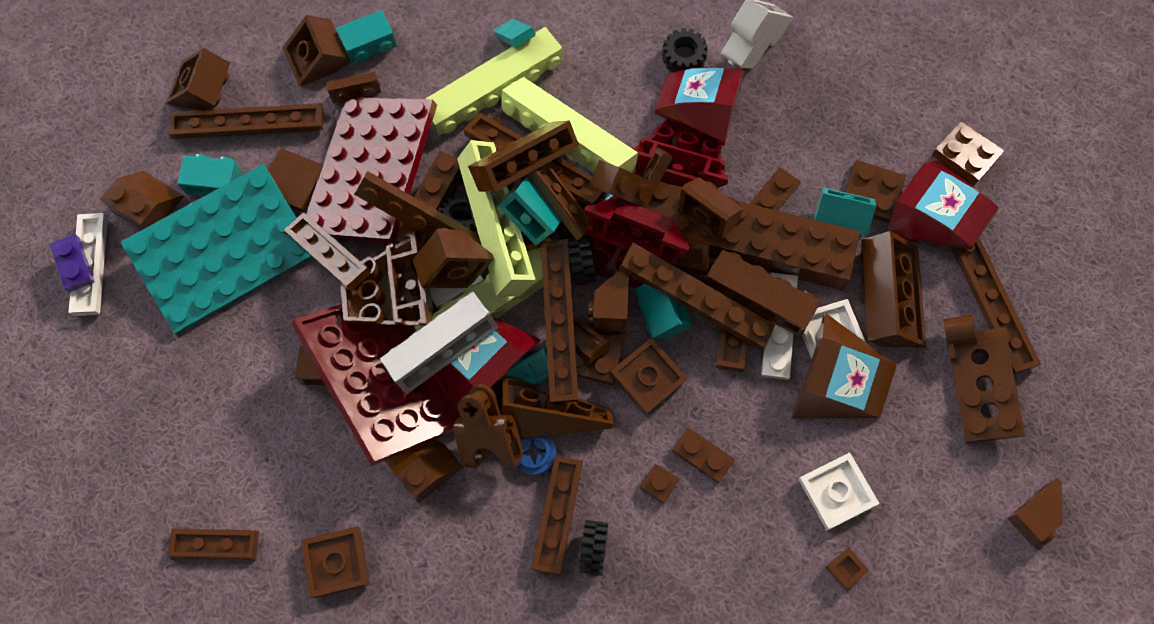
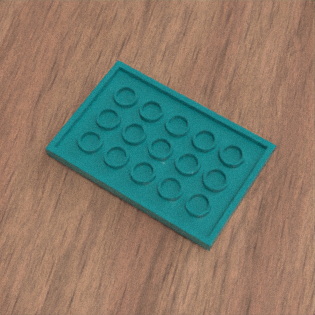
[121,164,312,334]

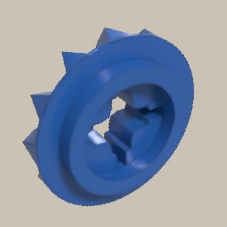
[517,435,556,476]

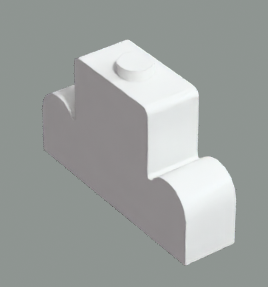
[721,0,793,69]

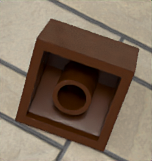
[282,15,348,86]
[166,47,230,110]
[100,170,184,230]
[677,177,743,243]
[413,228,494,288]
[588,270,629,335]

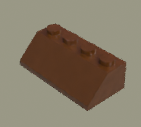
[861,231,926,348]

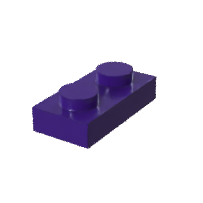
[50,234,95,293]

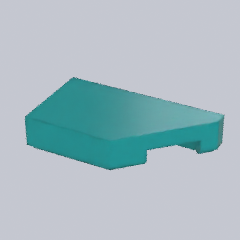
[505,346,549,384]

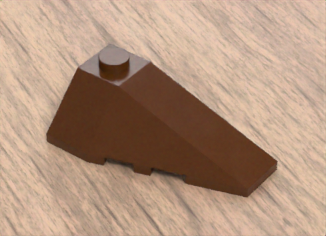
[498,376,614,438]
[385,440,463,503]

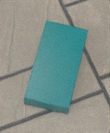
[493,19,536,47]

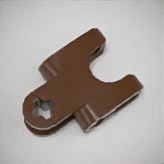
[453,384,523,468]

